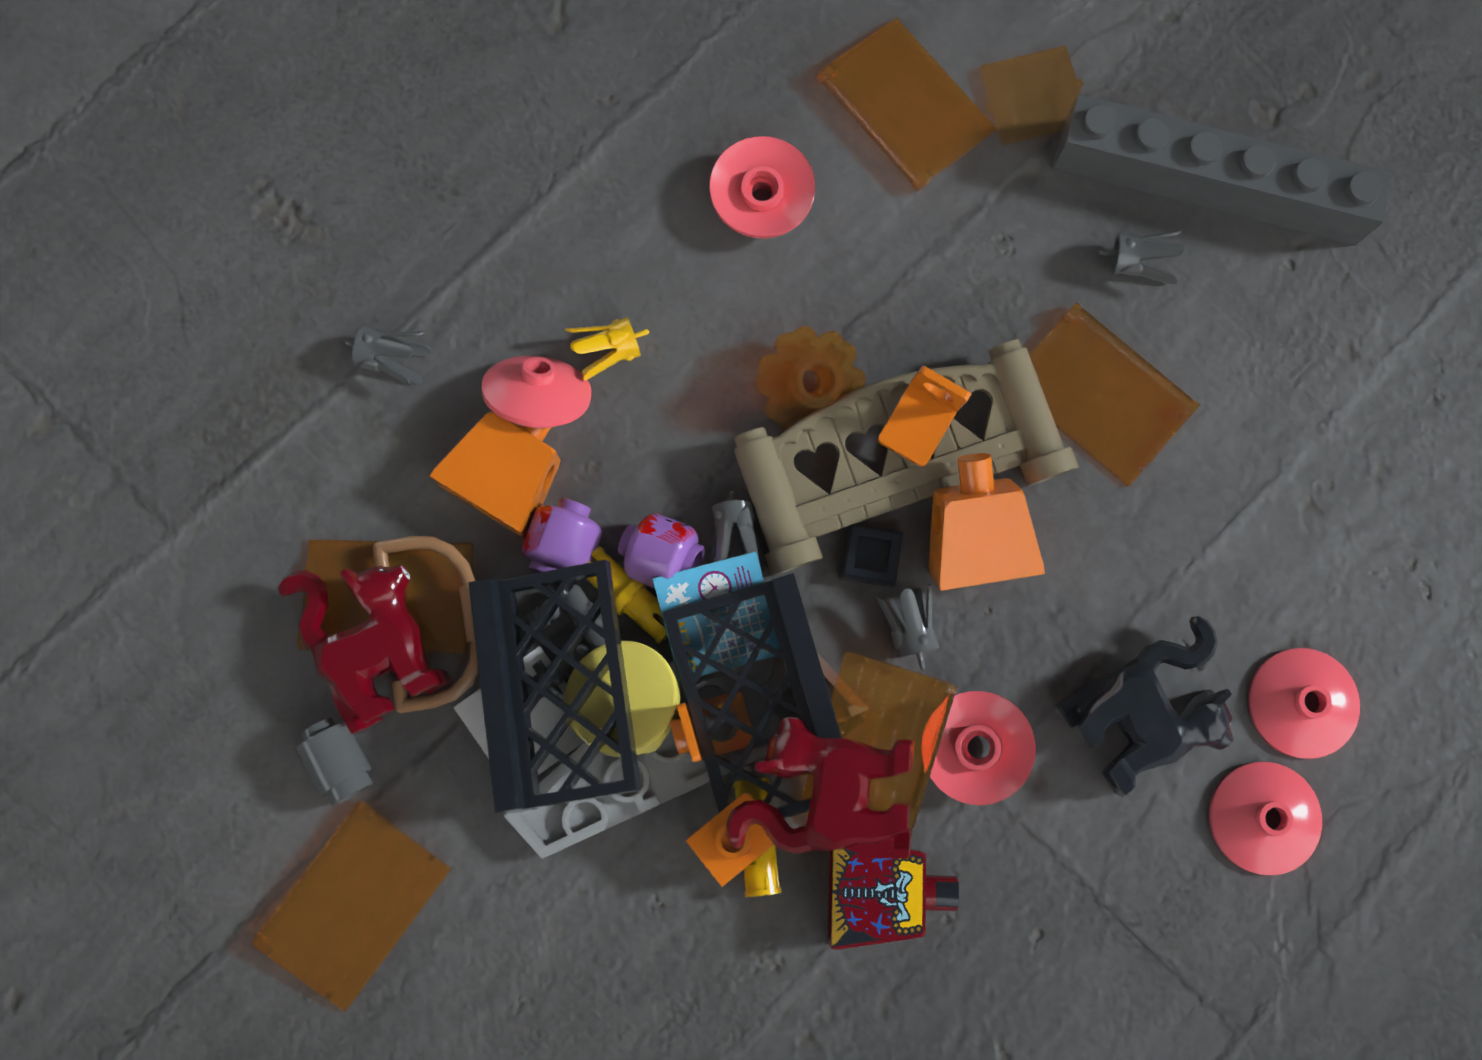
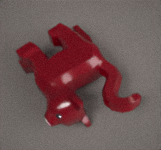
[278,565,452,734]
[726,717,914,859]

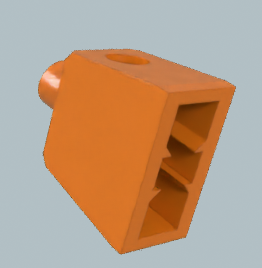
[430,411,561,539]
[928,453,1045,591]

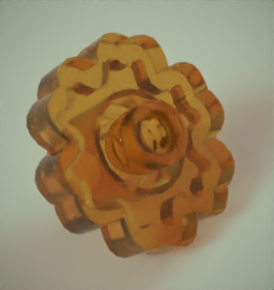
[754,326,866,431]

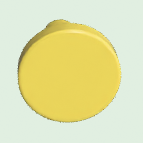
[565,641,681,757]

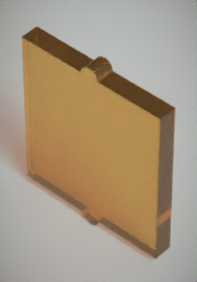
[979,45,1083,146]

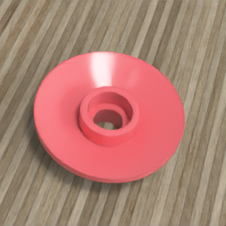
[710,136,815,239]
[481,355,591,428]
[1248,648,1360,759]
[921,691,1036,805]
[1209,762,1322,875]

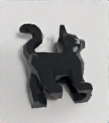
[1056,616,1234,797]

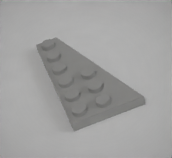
[504,653,869,859]

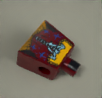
[827,849,959,950]

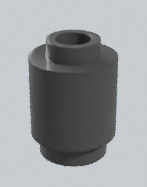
[295,717,373,807]

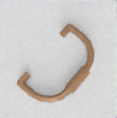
[373,536,479,713]

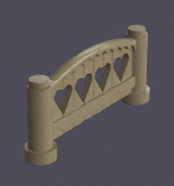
[734,339,1079,576]

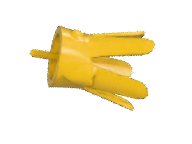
[565,316,649,381]

